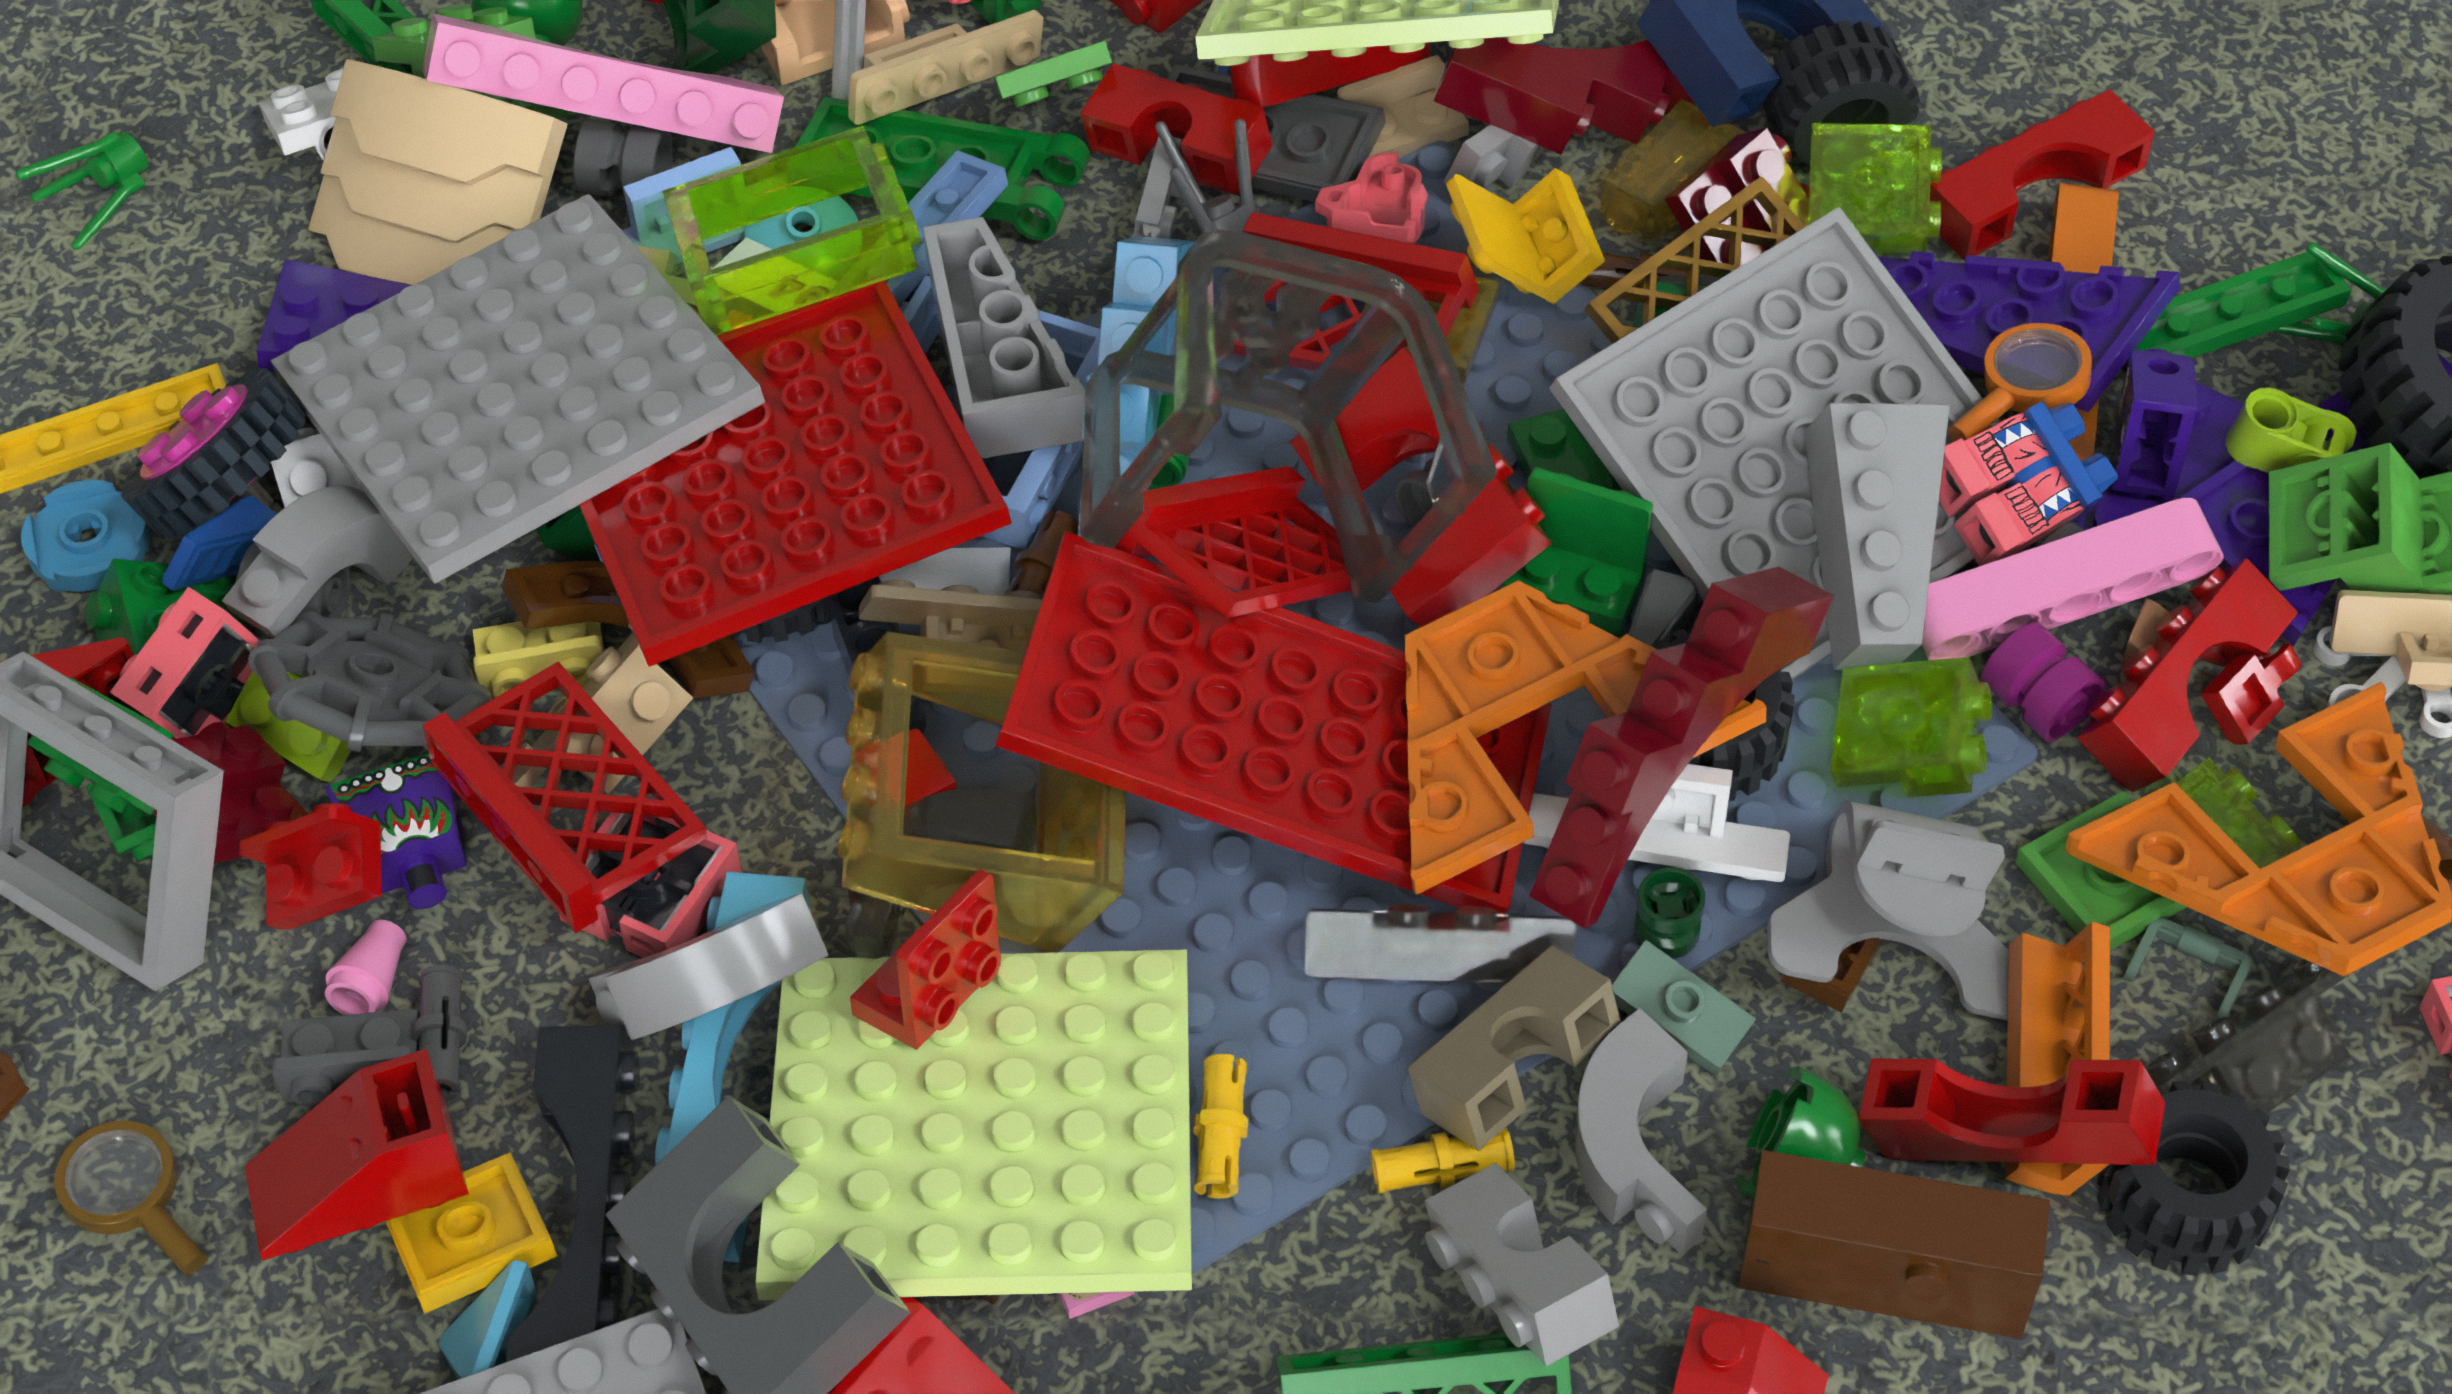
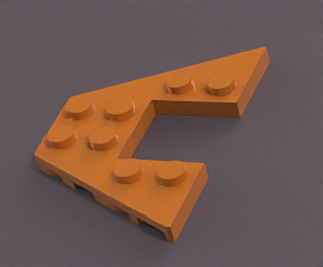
[1405,580,1766,895]
[2065,682,2452,977]

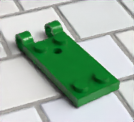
[785,96,1090,240]

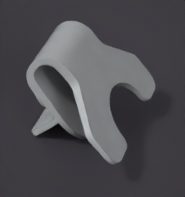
[1767,800,2009,1021]

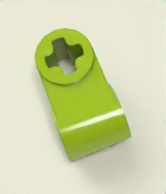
[2225,387,2357,473]

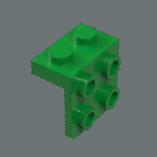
[85,559,250,656]

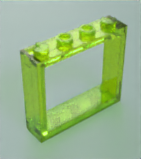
[662,125,922,335]

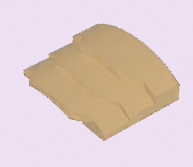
[308,59,568,285]

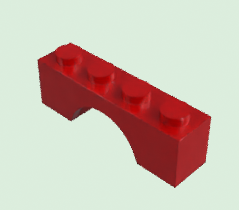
[1921,89,2155,261]
[2077,558,2298,792]
[1858,1058,2166,1165]

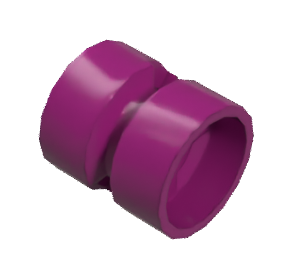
[1981,622,2106,743]

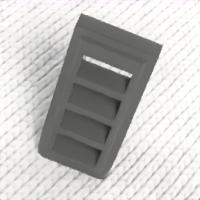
[1628,569,1698,646]

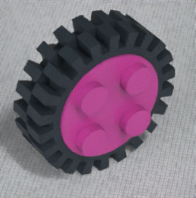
[121,368,307,539]

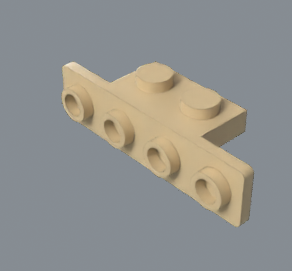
[848,10,1044,125]
[2329,590,2452,691]
[501,623,693,794]

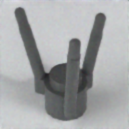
[1155,119,1258,255]

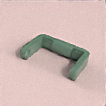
[2124,918,2251,1023]

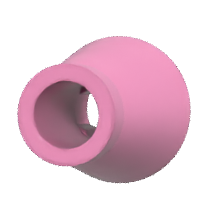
[325,920,407,1015]

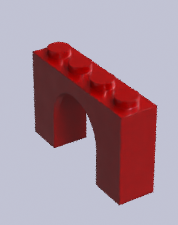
[1289,348,1552,627]

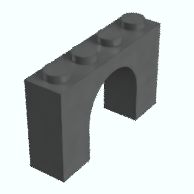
[605,1095,911,1394]

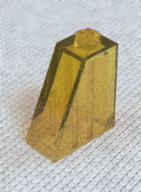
[1600,99,1746,242]

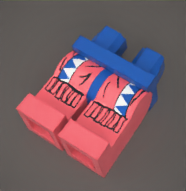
[1939,401,2118,567]

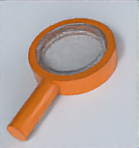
[1948,323,2092,442]

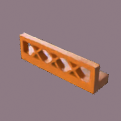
[2004,921,2110,1196]

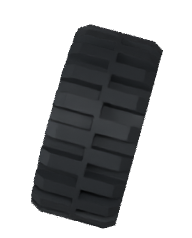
[2339,255,2452,479]

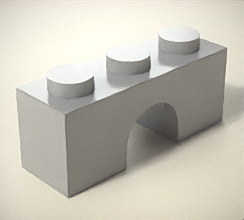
[1424,1163,1619,1367]

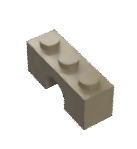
[1408,945,1621,1151]

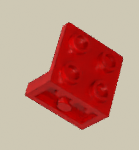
[850,869,1001,1050]

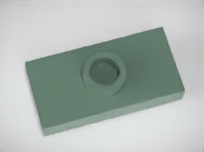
[1612,940,1756,1075]

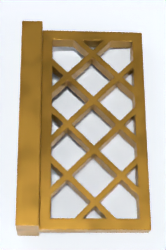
[1584,176,1806,344]

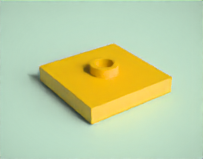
[386,1152,557,1314]

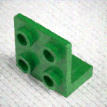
[1502,467,1653,636]

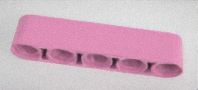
[1922,498,2224,665]

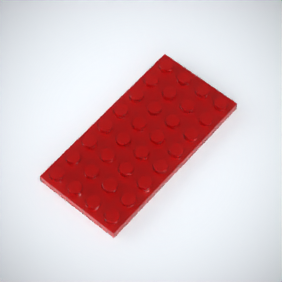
[995,531,1552,922]

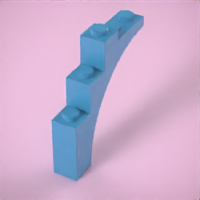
[1078,236,1194,548]

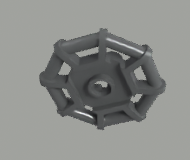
[248,611,492,752]

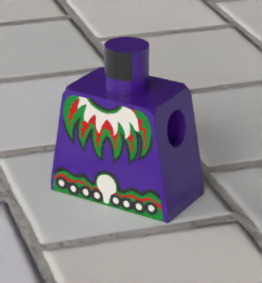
[2112,349,2197,498]
[325,753,467,909]

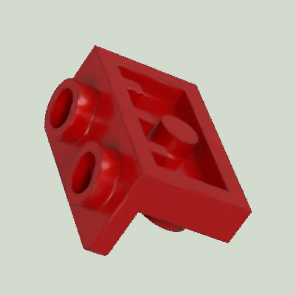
[239,803,382,930]

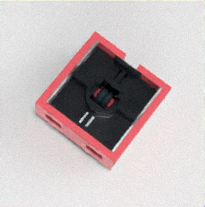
[110,587,260,739]
[559,794,742,958]

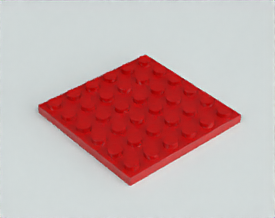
[579,273,1012,667]

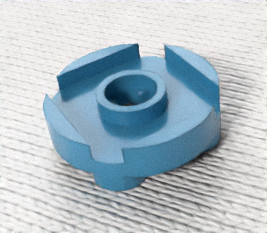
[21,480,151,592]

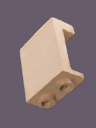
[760,0,910,86]

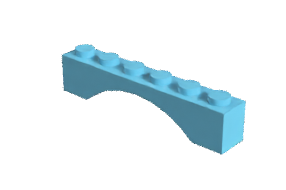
[655,871,812,1263]

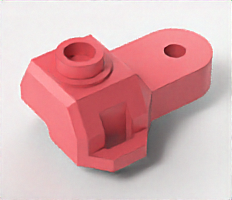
[1315,152,1428,244]

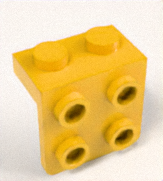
[1446,168,1605,304]

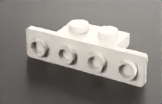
[1523,764,1790,882]

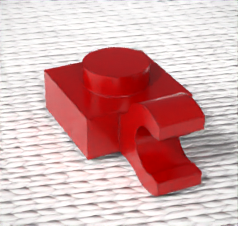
[2201,643,2302,745]

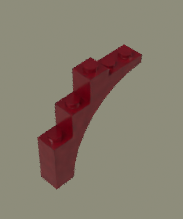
[1433,37,1714,155]
[1529,567,1834,929]

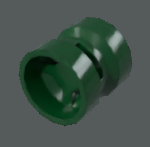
[1634,867,1705,959]

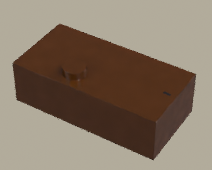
[1738,1150,2050,1339]

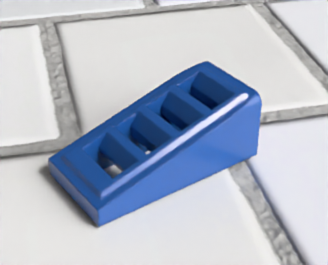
[162,495,277,590]

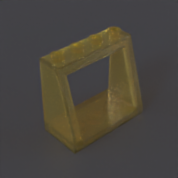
[837,632,1126,953]

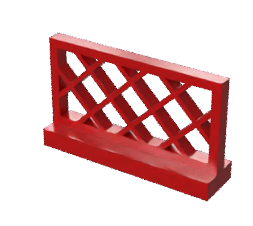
[1201,212,1479,381]
[1111,466,1382,618]
[422,661,707,933]

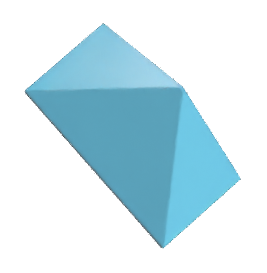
[438,1260,537,1379]

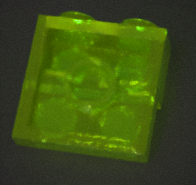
[1808,123,1942,253]
[1830,657,1992,797]

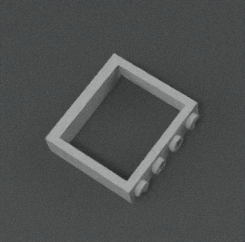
[0,651,224,992]

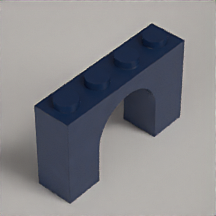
[1636,0,1898,127]

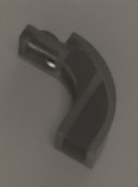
[845,787,1039,959]

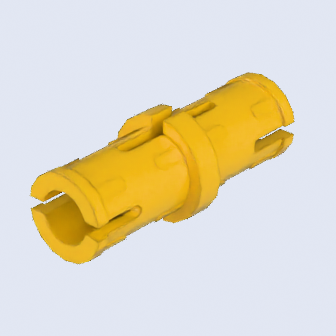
[1193,1054,1248,1199]
[1370,1127,1515,1194]

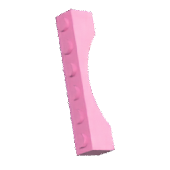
[422,14,784,153]

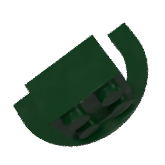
[610,0,776,74]

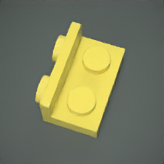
[473,621,605,699]

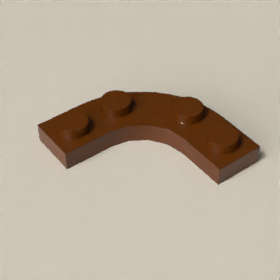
[502,561,755,699]

